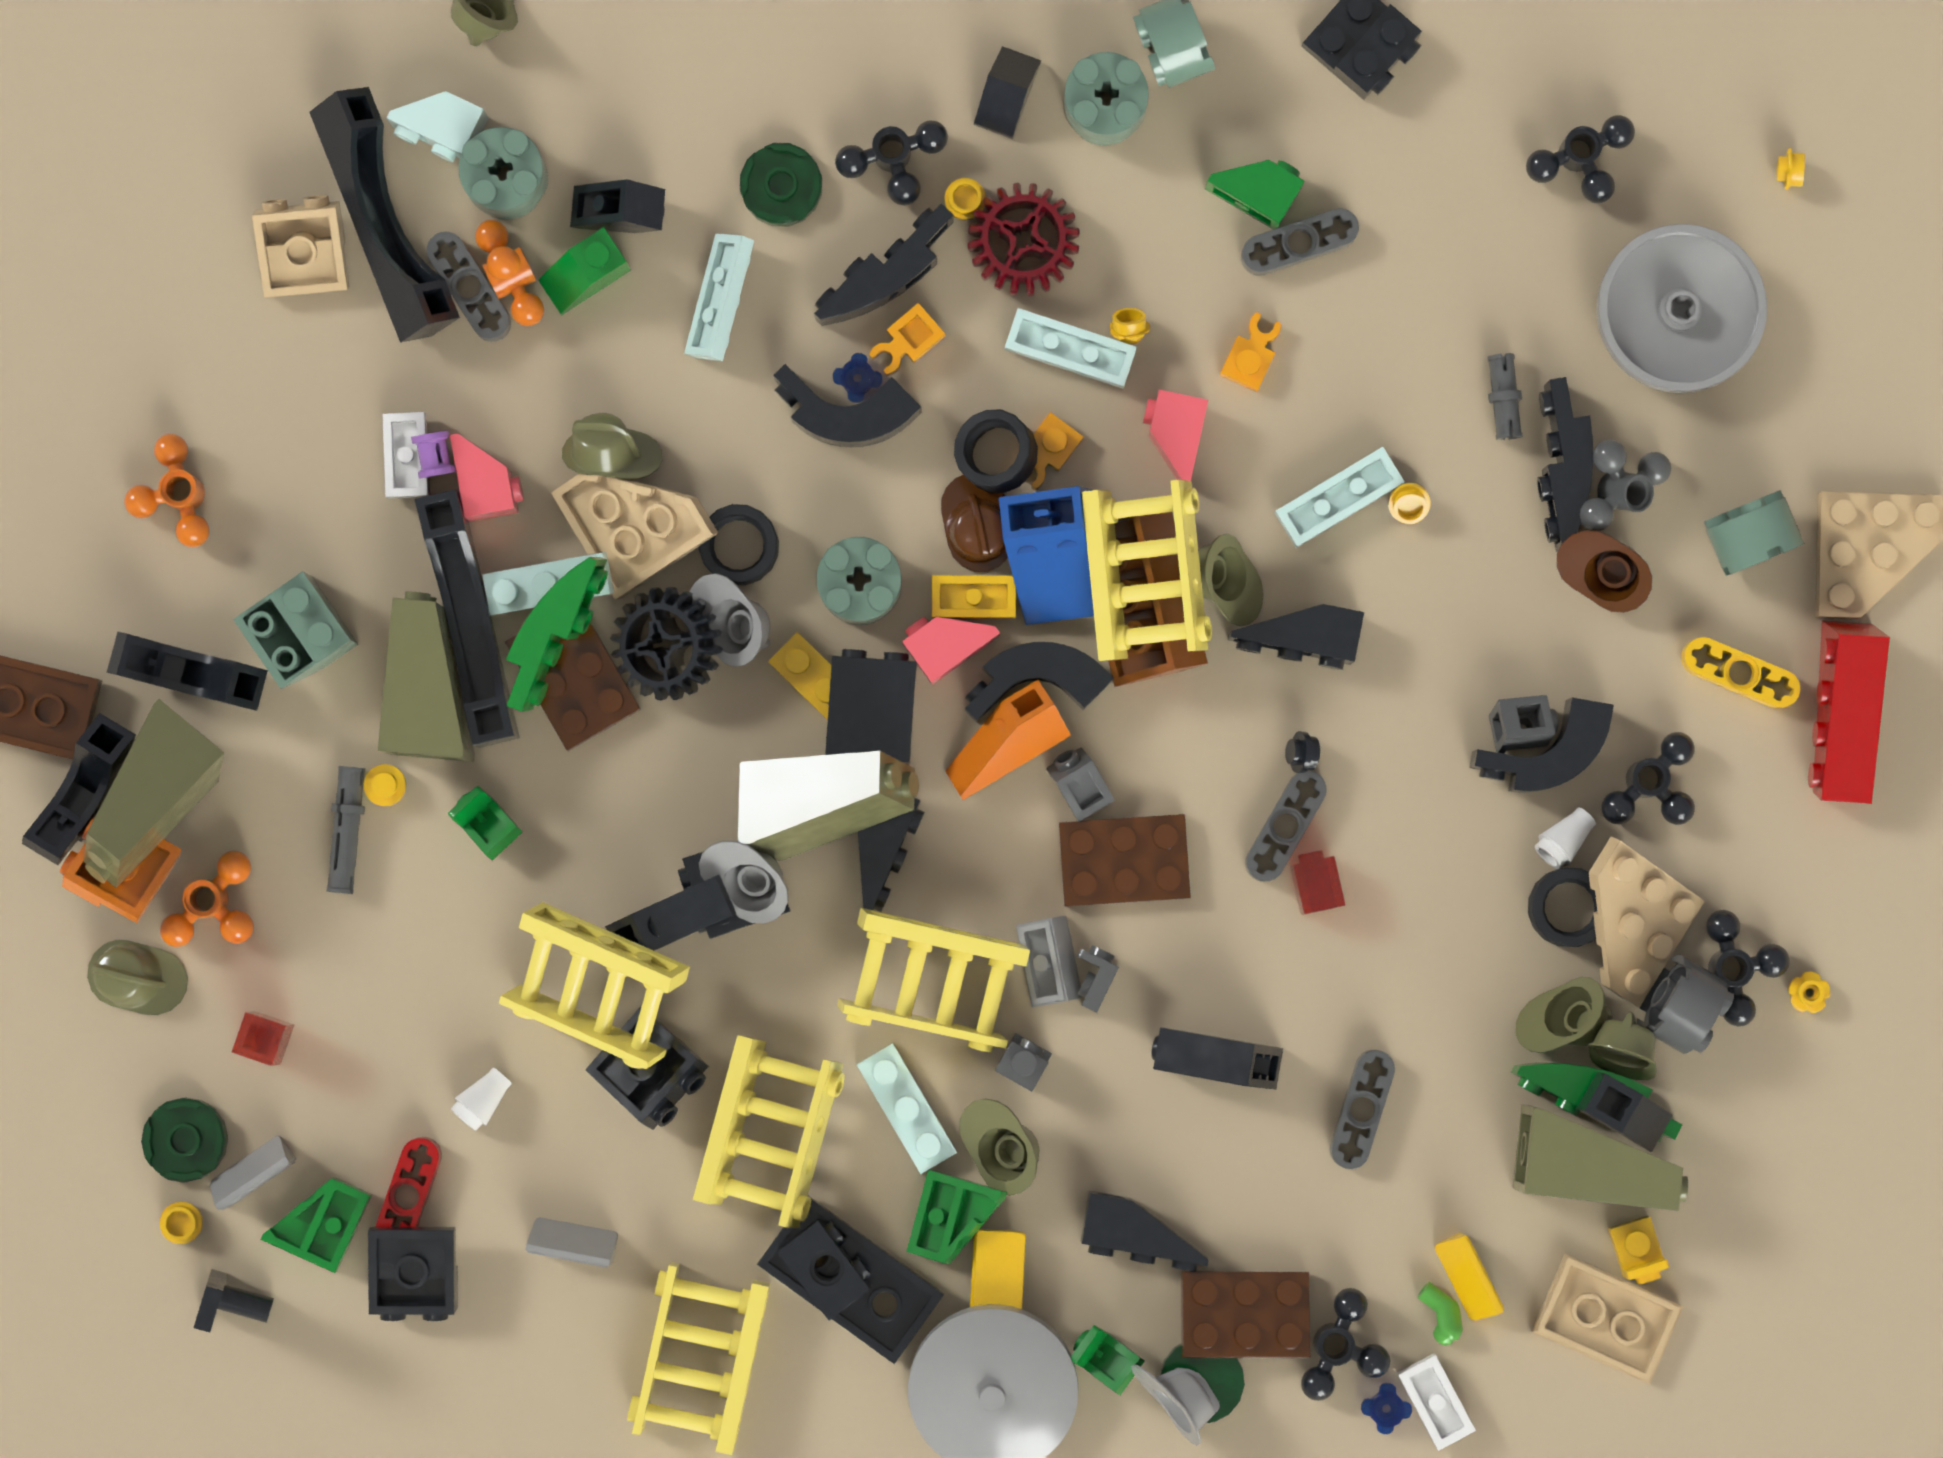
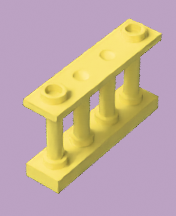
[1082,480,1212,661]
[499,902,690,1069]
[837,908,1030,1052]
[693,1035,845,1228]
[627,1262,771,1455]

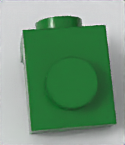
[448,786,523,861]
[1070,1325,1145,1396]

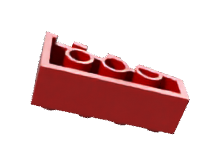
[1808,620,1890,804]

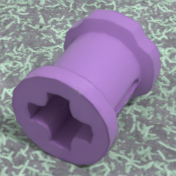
[411,430,456,479]

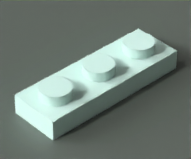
[684,234,754,361]
[1005,308,1137,389]
[1274,447,1405,548]
[482,552,614,615]
[857,1043,957,1174]

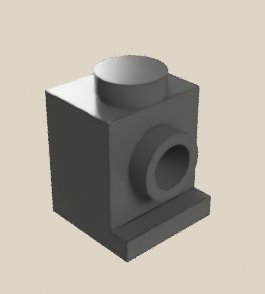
[1489,695,1558,754]
[995,1033,1052,1092]

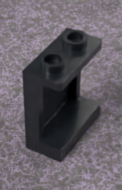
[825,649,917,765]

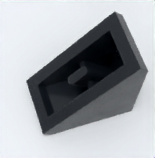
[974,46,1041,139]

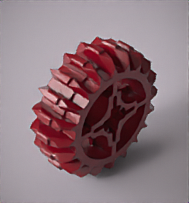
[968,183,1080,296]

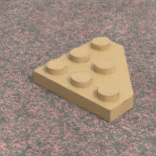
[551,473,718,600]
[1816,491,1943,619]
[1589,837,1705,1008]

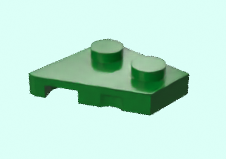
[906,1170,1007,1264]
[260,1177,373,1273]

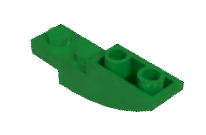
[506,557,608,712]
[1511,1062,1683,1142]

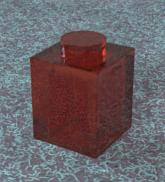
[1290,850,1345,915]
[232,1011,295,1066]

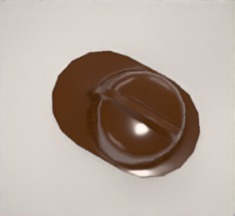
[941,475,1008,572]
[1557,530,1653,613]

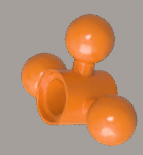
[475,220,544,326]
[124,434,210,548]
[160,851,254,947]

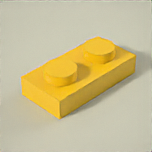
[932,575,1016,619]
[768,632,831,720]

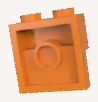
[60,816,182,923]

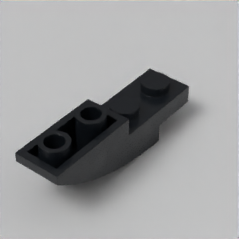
[814,204,954,326]
[1537,377,1593,552]

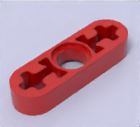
[375,1137,442,1227]

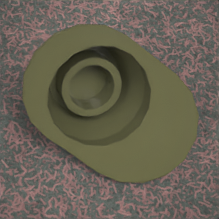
[451,0,518,46]
[562,413,663,480]
[1198,534,1264,626]
[87,940,188,1015]
[1516,977,1613,1053]
[1588,1012,1657,1080]
[960,1098,1040,1196]

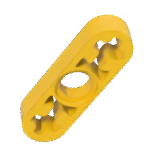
[1681,637,1800,709]

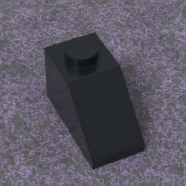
[570,179,666,233]

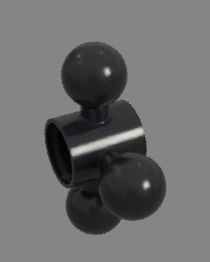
[1526,115,1635,203]
[835,120,948,206]
[1601,732,1695,825]
[1706,910,1790,1027]
[1301,1288,1391,1401]

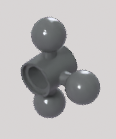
[1580,440,1671,531]

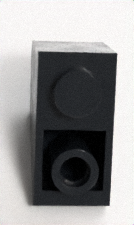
[1576,1072,1673,1152]

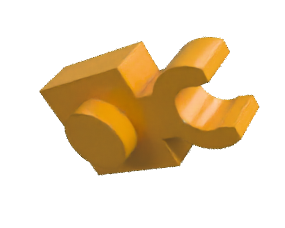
[869,303,946,377]
[1220,312,1281,392]
[1031,412,1084,491]

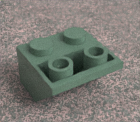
[233,571,358,689]

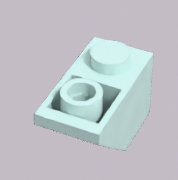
[387,91,489,163]

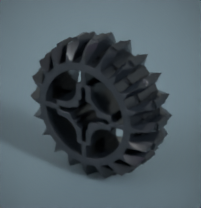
[610,587,723,701]

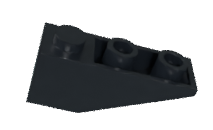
[1228,604,1364,670]
[858,798,925,912]
[605,875,737,951]
[1080,1191,1208,1272]

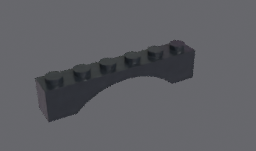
[309,87,460,343]
[415,489,520,748]

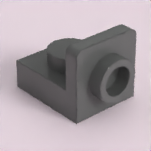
[1046,748,1115,822]
[1077,945,1119,1013]

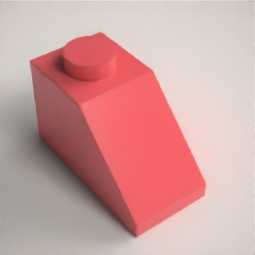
[1143,389,1208,481]
[450,434,524,522]
[902,617,1000,685]

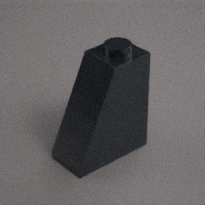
[1151,1027,1283,1090]

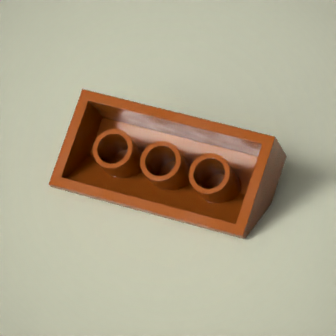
[1108,512,1208,687]

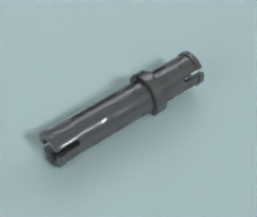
[326,766,366,894]

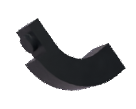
[773,364,922,448]
[107,631,268,711]
[965,642,1114,722]
[1469,697,1614,793]
[22,713,136,865]

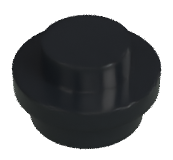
[1285,731,1320,773]

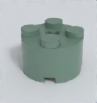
[1133,0,1216,88]
[1064,52,1149,146]
[459,127,548,220]
[1704,490,1805,576]
[817,537,902,625]

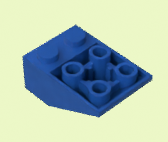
[999,486,1094,625]

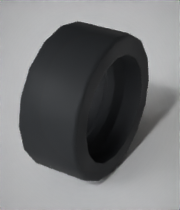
[954,409,1038,493]
[698,504,779,586]
[1528,868,1597,947]

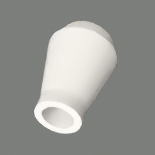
[1535,807,1596,869]
[451,1067,512,1131]

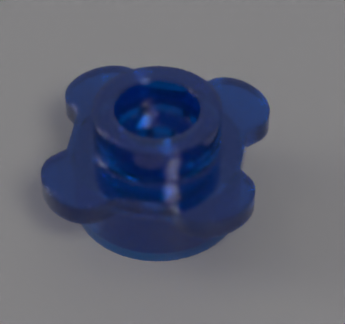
[833,353,883,403]
[1361,1383,1412,1434]

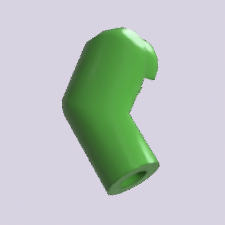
[1417,1281,1463,1346]

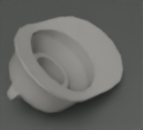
[690,574,770,667]
[699,841,788,924]
[1131,1364,1220,1446]

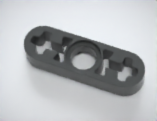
[1241,208,1359,276]
[427,232,511,342]
[1245,771,1327,882]
[1330,1050,1395,1169]

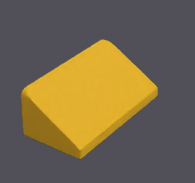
[970,1230,1026,1309]
[1434,1232,1505,1321]

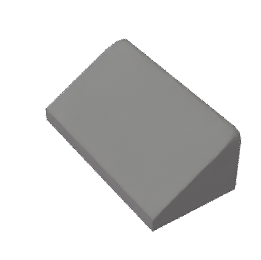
[1016,916,1082,1008]
[210,1136,296,1210]
[525,1217,618,1268]

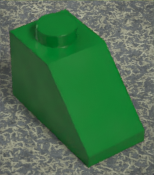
[1205,160,1305,230]
[538,227,631,316]

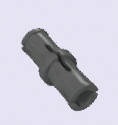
[1487,353,1523,440]

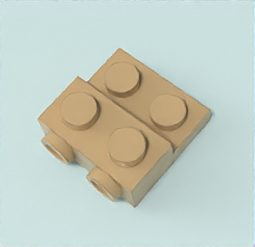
[252,195,349,298]

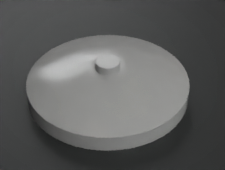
[1596,224,1767,393]
[908,1304,1078,1458]

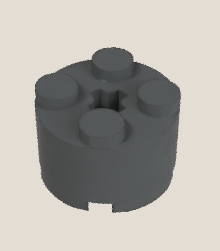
[1637,955,1734,1054]

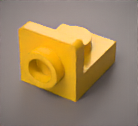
[1607,1216,1670,1284]

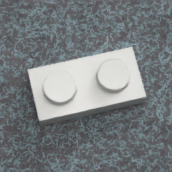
[382,412,430,499]
[1397,1353,1476,1451]

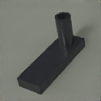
[193,1269,274,1333]

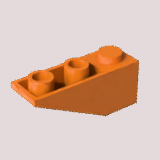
[945,680,1071,800]

